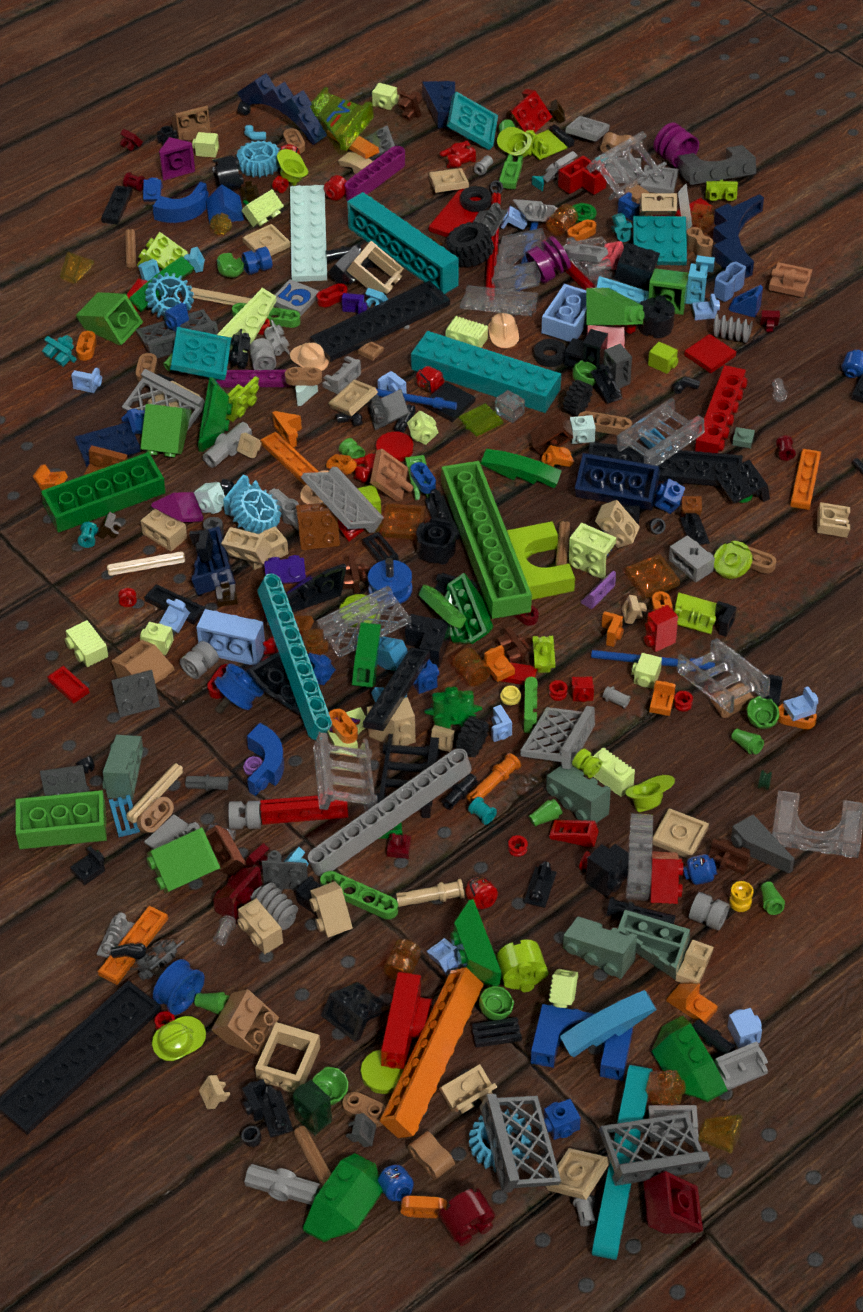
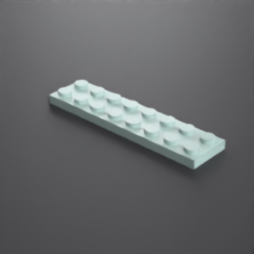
[290,185,327,282]

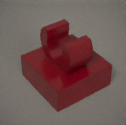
[120,128,143,151]
[760,310,780,332]
[387,833,412,859]
[246,843,270,872]

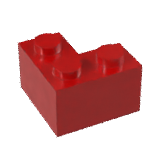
[558,155,607,195]
[650,851,683,904]

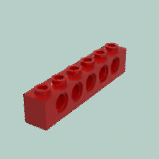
[695,365,748,453]

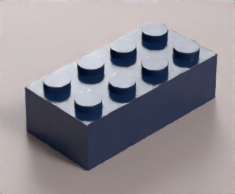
[575,453,660,510]

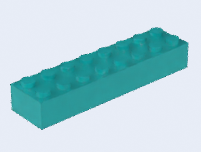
[347,192,459,294]
[411,331,561,413]

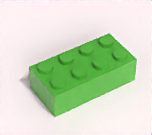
[16,790,107,849]

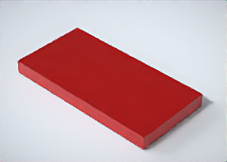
[429,189,492,237]

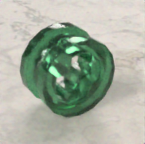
[758,770,772,791]

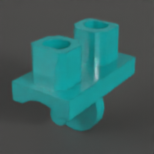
[611,213,632,242]
[42,335,77,367]

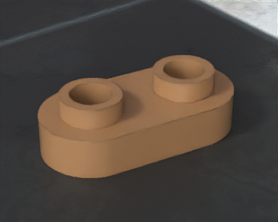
[283,128,305,154]
[136,353,158,382]
[285,367,322,386]
[748,547,776,573]
[137,797,174,833]
[342,1092,386,1127]

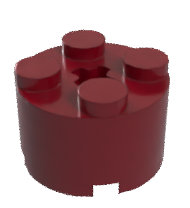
[438,1188,496,1246]

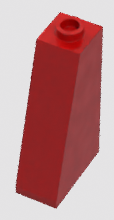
[381,972,421,1070]

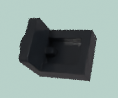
[242,1079,266,1122]

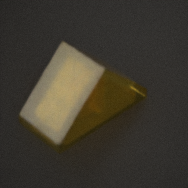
[60,252,94,284]
[698,1114,743,1154]

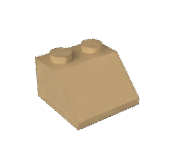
[367,697,416,746]

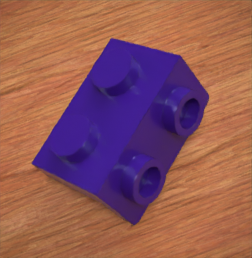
[264,555,306,585]

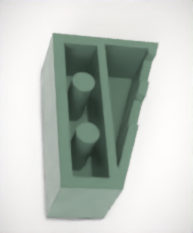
[103,735,144,800]
[546,765,611,823]
[618,910,690,980]
[563,917,637,979]

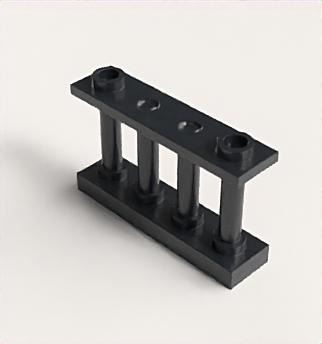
[375,734,440,818]

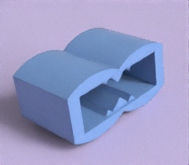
[714,261,746,302]

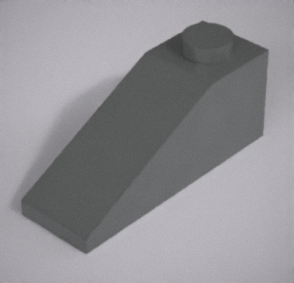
[731,814,794,873]

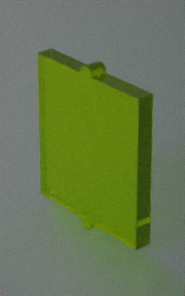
[459,403,503,437]

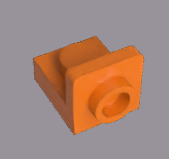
[484,645,515,682]

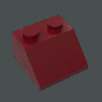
[213,866,262,924]
[644,1171,703,1234]

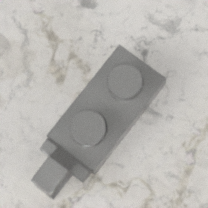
[563,244,608,263]

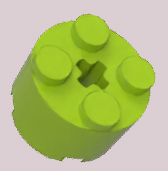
[496,940,549,992]

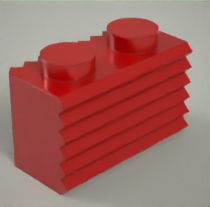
[644,605,678,652]

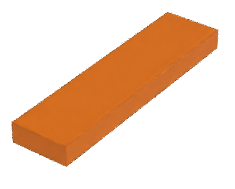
[327,125,379,159]
[260,431,319,486]
[790,449,821,510]
[98,906,168,985]

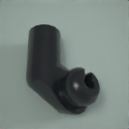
[672,376,700,394]
[336,413,363,427]
[111,943,146,959]

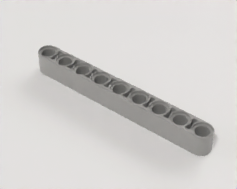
[308,749,472,876]

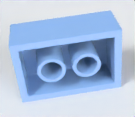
[542,284,587,342]
[197,609,265,666]

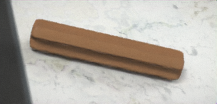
[125,229,136,268]
[556,521,570,566]
[294,1126,331,1187]

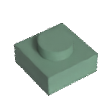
[732,427,755,449]

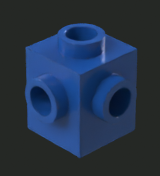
[654,479,685,514]
[308,653,336,685]
[413,659,439,694]
[544,1099,581,1140]

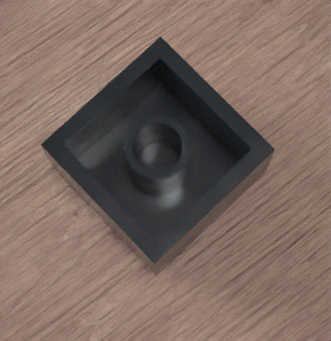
[614,243,660,290]

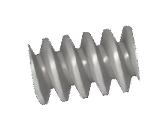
[713,314,753,343]
[251,882,298,930]

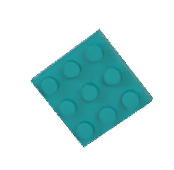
[447,92,498,150]
[633,216,687,265]
[170,327,231,380]

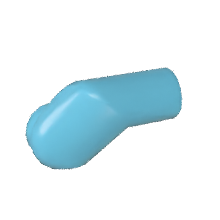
[244,125,266,140]

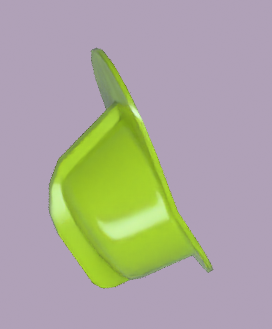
[497,127,532,158]
[277,149,308,186]
[625,775,675,812]
[152,1016,206,1061]

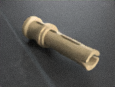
[396,879,465,907]

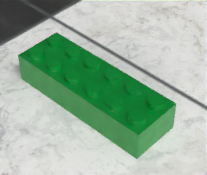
[41,452,166,533]

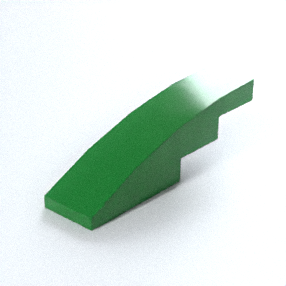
[129,256,194,312]
[480,449,562,488]

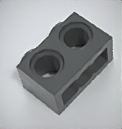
[604,344,632,389]

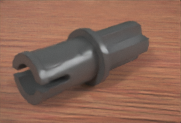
[185,774,228,791]

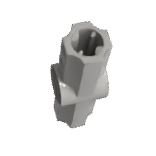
[203,422,252,468]
[268,488,299,531]
[244,1164,320,1205]

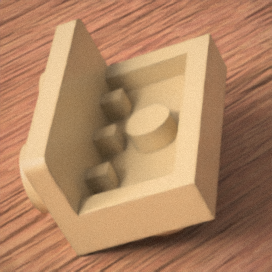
[439,1064,497,1114]

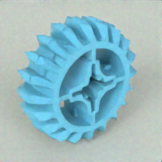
[237,140,280,178]
[145,272,194,320]
[229,485,282,534]
[469,1109,533,1172]

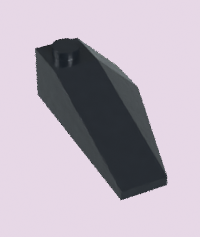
[286,564,346,613]
[247,652,302,717]

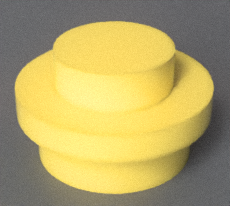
[500,686,521,705]

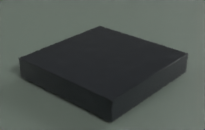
[423,382,475,422]

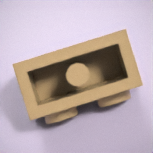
[141,509,187,551]
[309,882,353,937]
[237,898,283,955]

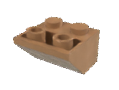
[172,106,211,141]
[112,640,174,684]
[211,989,279,1055]

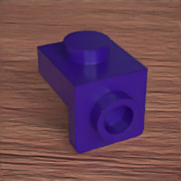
[342,293,368,314]

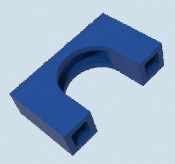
[531,1004,633,1081]

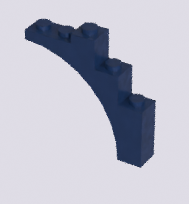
[237,73,327,145]
[712,194,764,278]

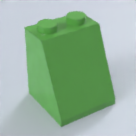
[648,268,689,315]
[586,288,644,325]
[76,292,143,345]
[141,404,192,457]
[146,828,220,893]

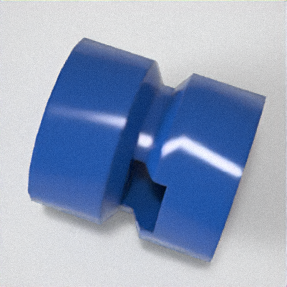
[241,246,273,275]

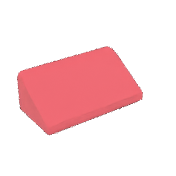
[597,241,624,270]

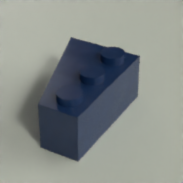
[422,81,455,128]
[192,526,236,595]

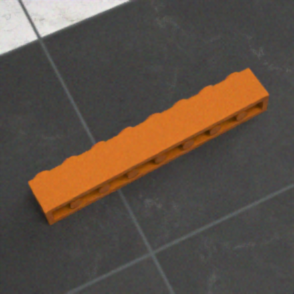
[379,967,484,1138]

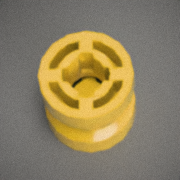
[729,881,753,912]

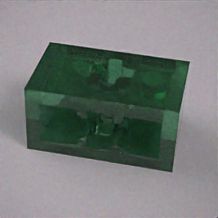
[293,1079,332,1136]

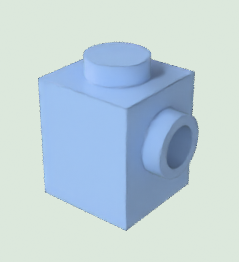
[727,1008,762,1049]

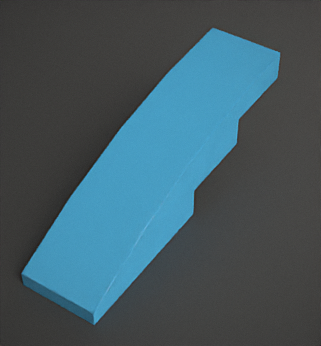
[560,990,657,1057]

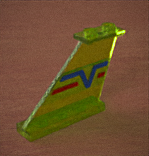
[310,87,374,150]

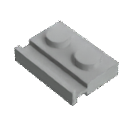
[543,151,578,183]
[648,1105,699,1142]

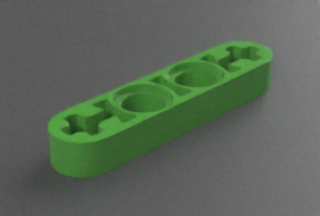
[232,303,301,328]
[419,585,466,628]
[320,871,398,919]

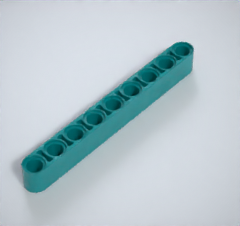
[258,574,332,740]
[592,1064,653,1260]

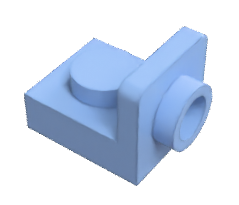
[500,206,527,230]
[692,294,720,320]
[71,368,102,393]
[378,371,407,394]
[159,599,190,633]
[783,686,818,721]
[491,705,512,742]
[427,938,464,976]

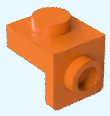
[541,445,574,467]
[33,464,68,490]
[602,611,624,647]
[649,681,676,716]

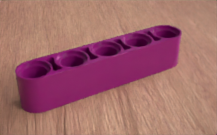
[345,146,405,201]

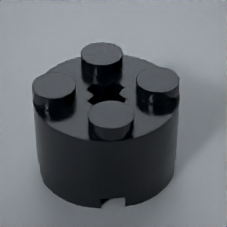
[212,155,244,191]
[638,295,675,338]
[416,518,456,565]

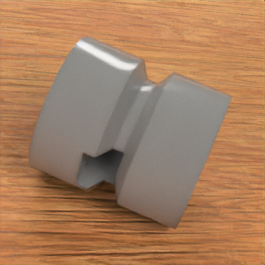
[249,338,276,370]
[180,641,219,679]
[229,801,261,829]
[689,892,730,931]

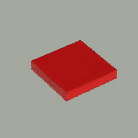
[684,334,736,373]

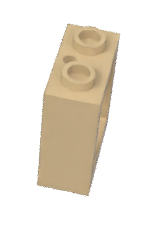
[639,193,677,216]
[346,241,404,295]
[255,1022,320,1094]

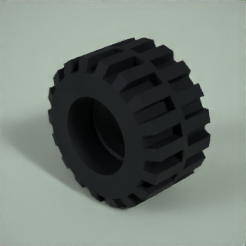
[446,222,494,267]

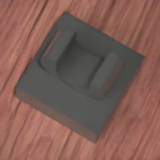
[346,1113,376,1147]

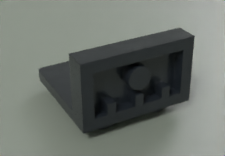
[716,460,770,504]
[321,982,390,1042]

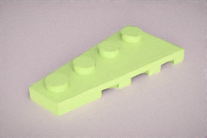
[217,288,277,353]

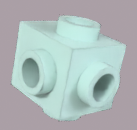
[570,415,596,444]
[194,482,225,514]

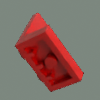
[510,89,553,132]

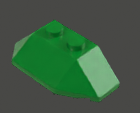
[198,377,232,452]
[445,573,494,644]
[450,899,502,986]
[652,1015,728,1102]
[303,1153,383,1242]

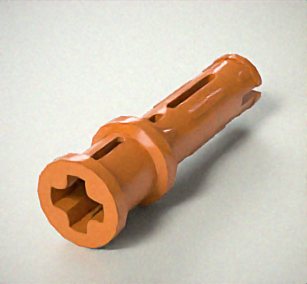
[466,753,521,803]

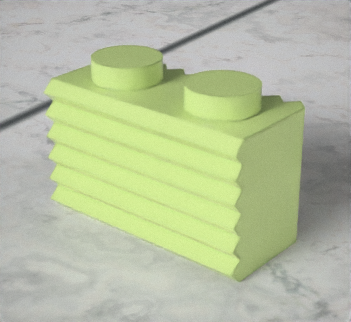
[242,189,284,227]
[446,316,488,348]
[65,620,108,667]
[592,748,635,797]
[549,969,578,1008]

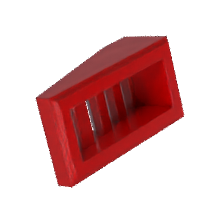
[549,820,599,847]

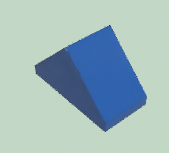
[729,285,763,318]

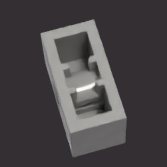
[669,535,715,582]

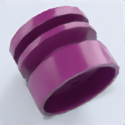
[653,122,699,168]
[525,236,571,284]

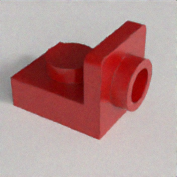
[571,677,594,702]

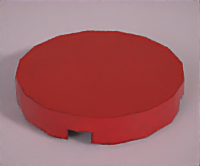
[376,431,414,462]

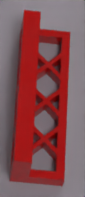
[260,793,348,825]

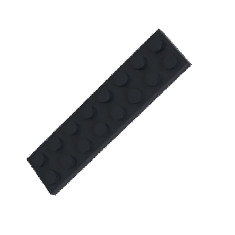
[310,280,450,362]
[589,442,743,486]
[0,981,162,1135]

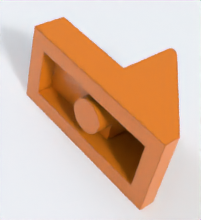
[272,411,302,448]
[666,983,718,1023]

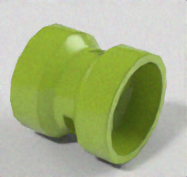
[572,748,602,778]

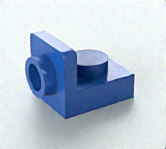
[165,303,189,331]
[121,408,145,434]

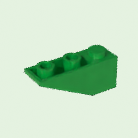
[352,622,381,687]

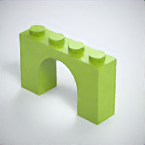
[507,521,575,600]

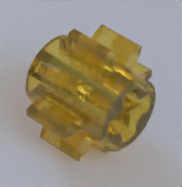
[210,213,232,236]

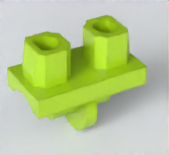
[705,179,738,201]
[533,636,555,673]

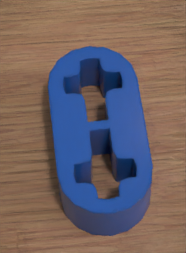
[410,462,436,494]

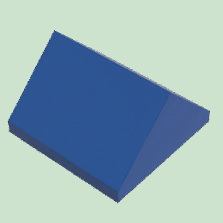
[206,184,244,224]

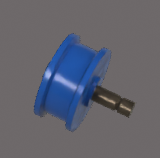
[368,558,412,606]
[215,664,264,714]
[149,959,205,1015]

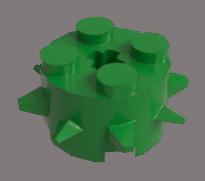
[424,687,482,729]

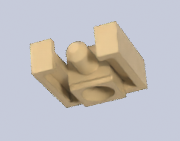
[817,502,850,538]

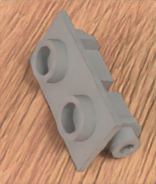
[264,320,290,356]

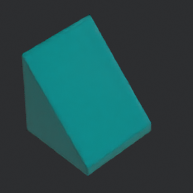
[532,176,544,191]

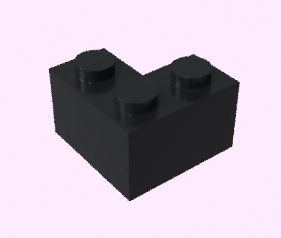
[564,329,608,369]
[405,614,450,668]
[586,844,636,898]

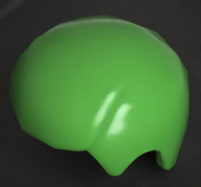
[217,253,244,278]
[572,360,597,386]
[747,696,780,729]
[479,986,514,1020]
[310,1067,349,1105]

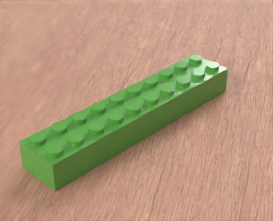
[441,461,532,619]

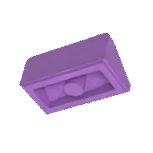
[581,571,616,609]

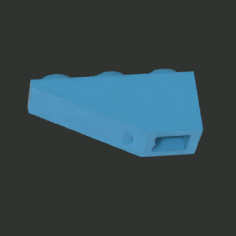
[349,634,408,671]

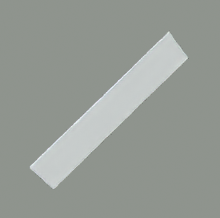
[678,184,692,232]

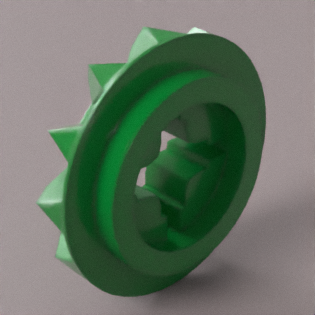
[569,203,597,223]

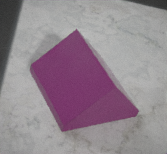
[159,137,195,181]
[151,492,203,522]

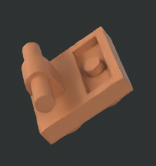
[769,262,813,297]
[370,449,413,501]

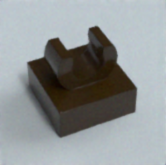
[548,99,566,123]
[240,181,260,202]
[97,512,122,539]
[215,581,238,607]

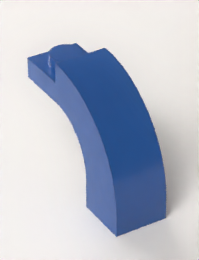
[153,182,209,223]
[247,723,284,796]

